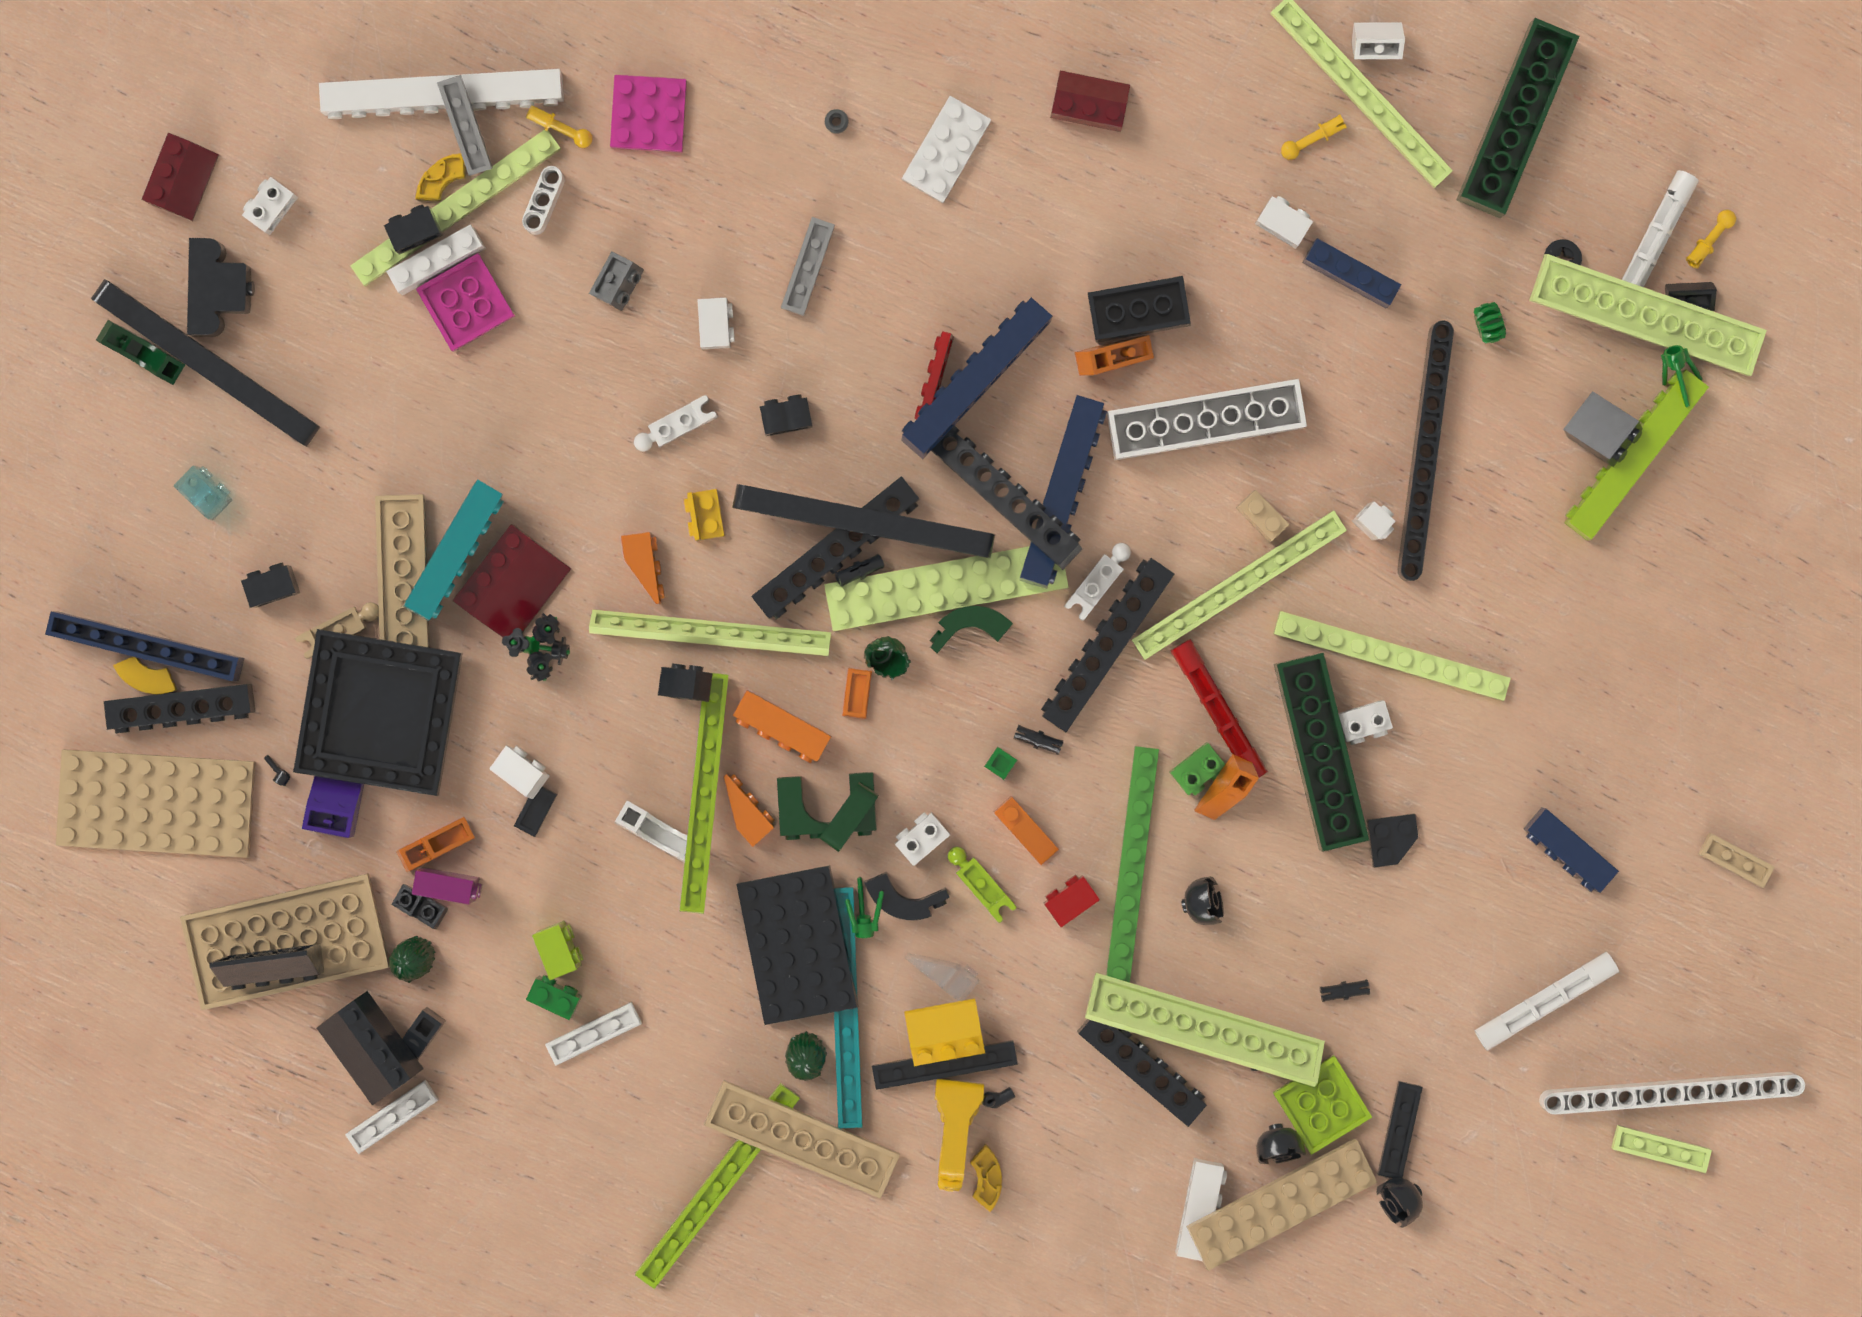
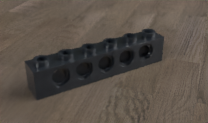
[103,684,255,734]
[1077,1019,1207,1127]

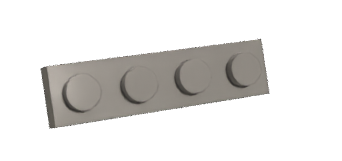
[437,75,493,176]
[781,217,835,316]

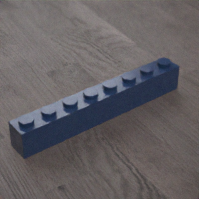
[901,297,1053,459]
[1020,395,1107,589]
[45,611,245,681]

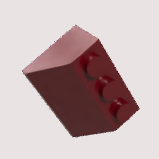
[1050,70,1130,132]
[141,132,219,221]

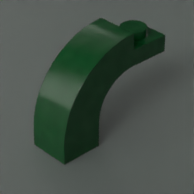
[96,320,185,385]
[929,606,1013,653]

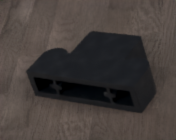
[187,238,255,337]

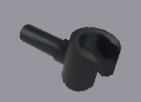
[264,755,290,786]

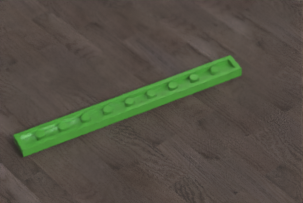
[1106,746,1159,983]

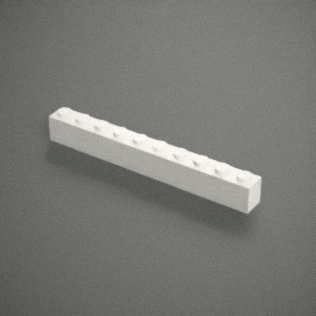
[319,69,564,119]

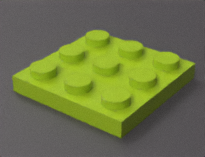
[1273,1055,1372,1155]

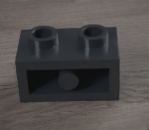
[384,205,443,255]
[241,562,300,608]
[658,663,713,702]

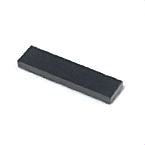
[1377,1081,1423,1178]

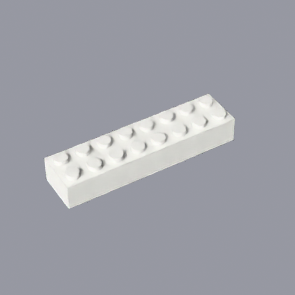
[1107,379,1307,460]

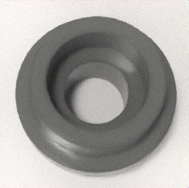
[825,109,849,134]

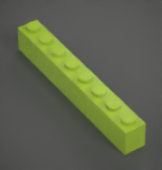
[1564,369,1709,540]

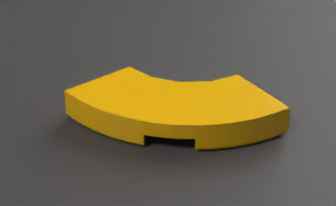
[415,153,466,201]
[113,657,177,694]
[970,1144,1002,1212]

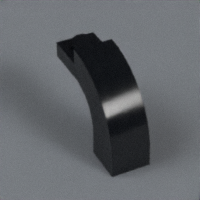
[864,872,950,920]

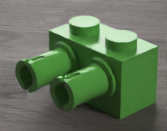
[1169,742,1225,796]

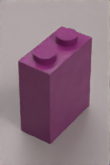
[412,867,482,905]

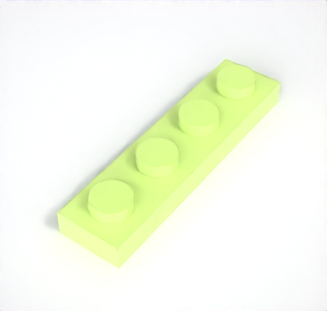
[1611,1125,1712,1173]

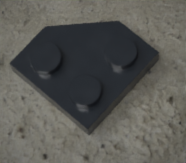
[1367,813,1418,868]

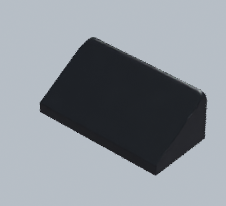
[1665,282,1717,311]

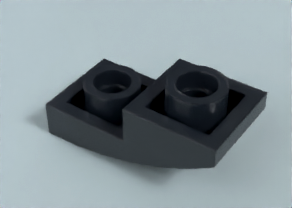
[391,884,448,929]

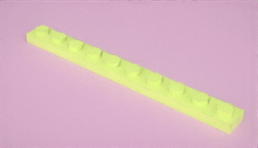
[1270,0,1453,188]
[350,130,561,286]
[1132,511,1347,660]
[589,610,831,656]
[1273,611,1511,701]

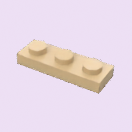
[1698,833,1775,888]

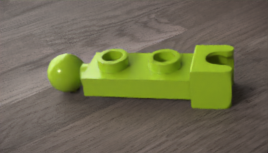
[947,846,1017,923]

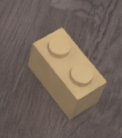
[1236,490,1289,542]

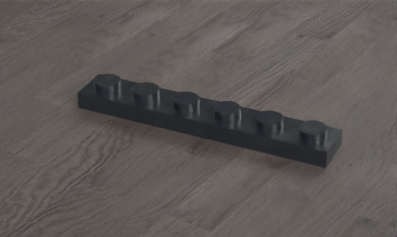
[872,1040,1018,1090]

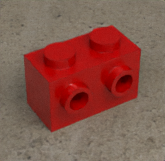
[1043,875,1100,927]

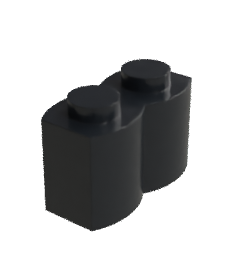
[760,394,813,436]

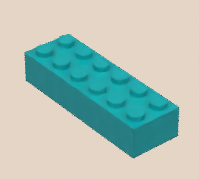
[402,479,504,621]

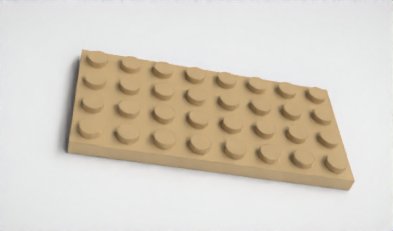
[56,749,255,858]
[180,873,390,1010]

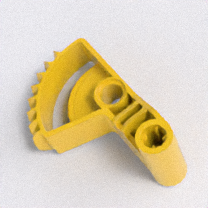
[934,1079,984,1192]

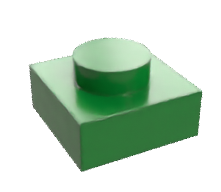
[984,746,1017,780]

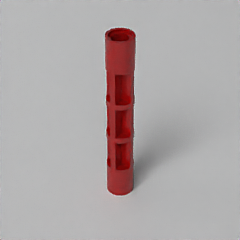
[1170,639,1268,778]

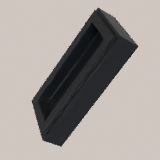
[514,786,558,837]

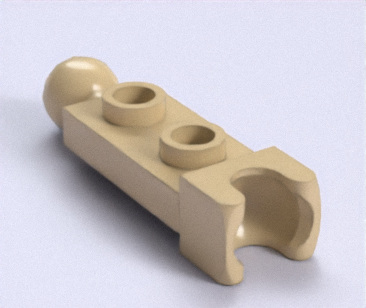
[295,602,379,659]

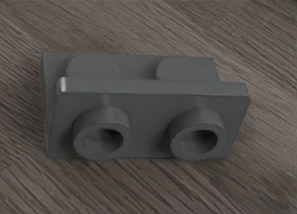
[589,251,644,311]

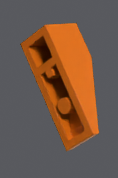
[1075,335,1154,376]
[993,796,1059,865]

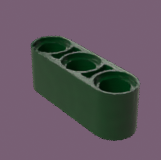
[819,781,879,852]

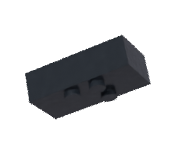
[1088,276,1191,343]

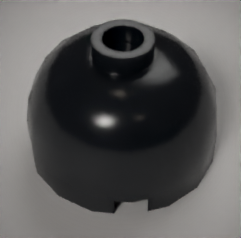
[1181,876,1224,925]
[1256,1124,1306,1164]
[1376,1178,1423,1228]

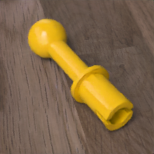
[526,105,593,148]
[1281,114,1347,160]
[1686,210,1737,269]

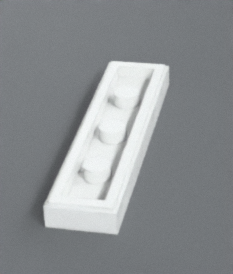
[545,1002,642,1066]
[345,1080,439,1154]

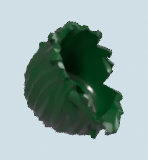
[864,636,911,680]
[389,936,436,983]
[785,1031,827,1081]

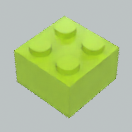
[532,921,583,980]

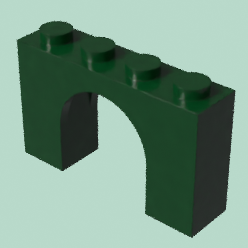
[777,772,877,840]

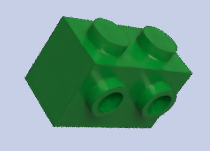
[526,975,582,1020]

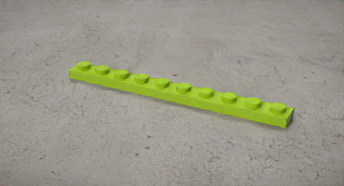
[679,673,729,914]
[635,1083,800,1289]

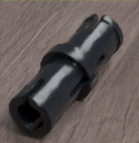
[835,554,884,587]
[1013,724,1064,755]
[1320,979,1370,1002]

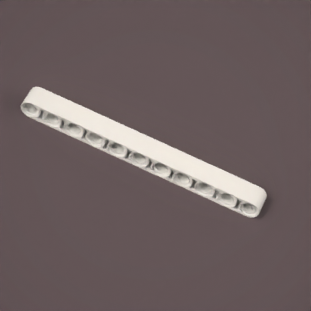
[1539,1072,1805,1115]

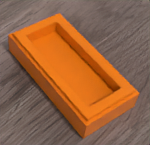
[842,668,872,719]

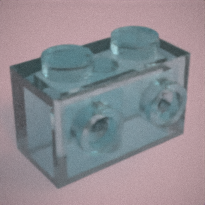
[173,465,233,520]

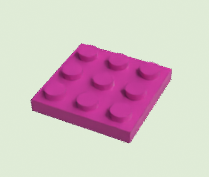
[610,75,687,152]
[416,253,515,352]

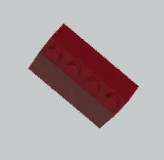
[453,524,571,637]

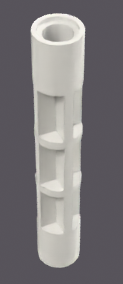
[1622,170,1699,287]
[1474,952,1619,1051]

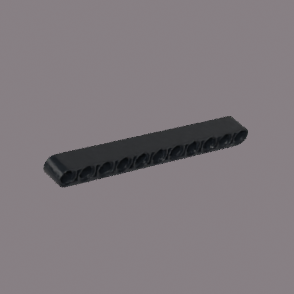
[91,279,320,447]
[1397,320,1454,581]
[732,484,995,558]

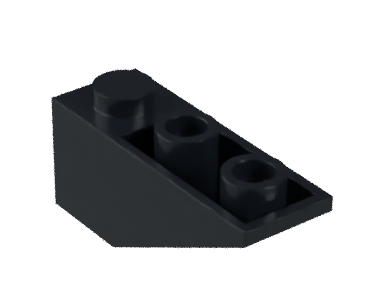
[403,1007,446,1060]

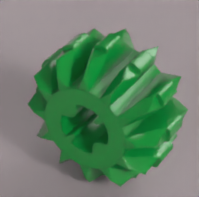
[1473,302,1506,344]

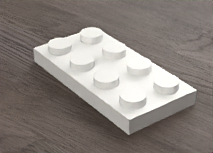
[902,96,991,203]

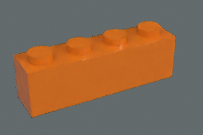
[733,690,832,763]

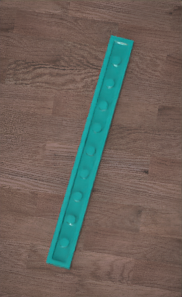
[834,887,862,1128]

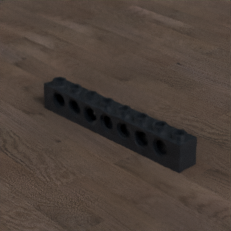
[931,426,1082,570]
[751,476,920,620]
[1041,558,1175,732]

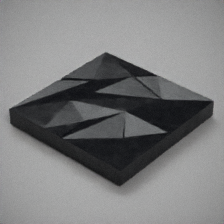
[293,629,463,796]

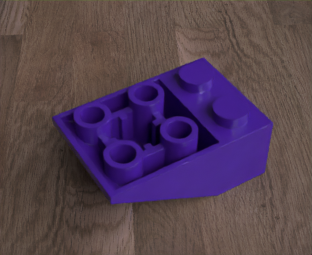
[302,776,364,838]

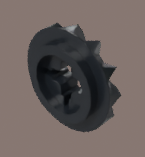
[1543,239,1582,265]

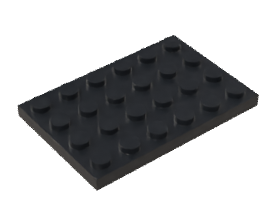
[736,865,859,1025]

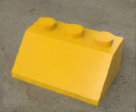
[904,998,985,1066]

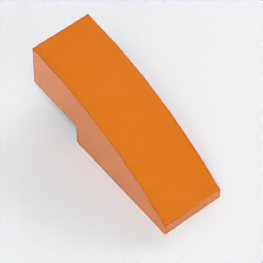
[396,817,475,872]

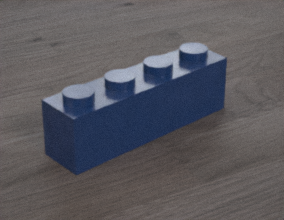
[1302,238,1402,309]
[1523,807,1619,893]

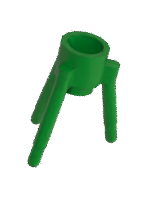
[1661,345,1703,407]
[845,877,884,938]

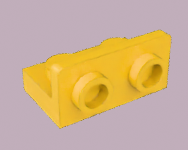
[684,489,725,541]

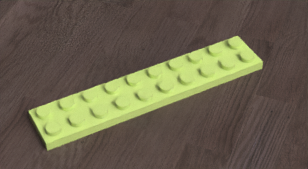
[1529,254,1767,376]
[824,546,1069,631]
[1085,973,1325,1087]

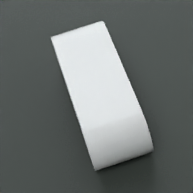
[522,166,565,235]

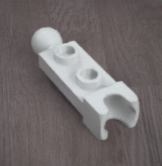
[634,395,718,452]
[1064,543,1131,621]

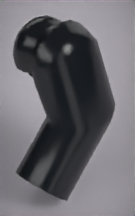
[982,1087,1015,1108]

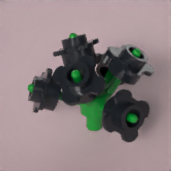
[502,613,570,682]

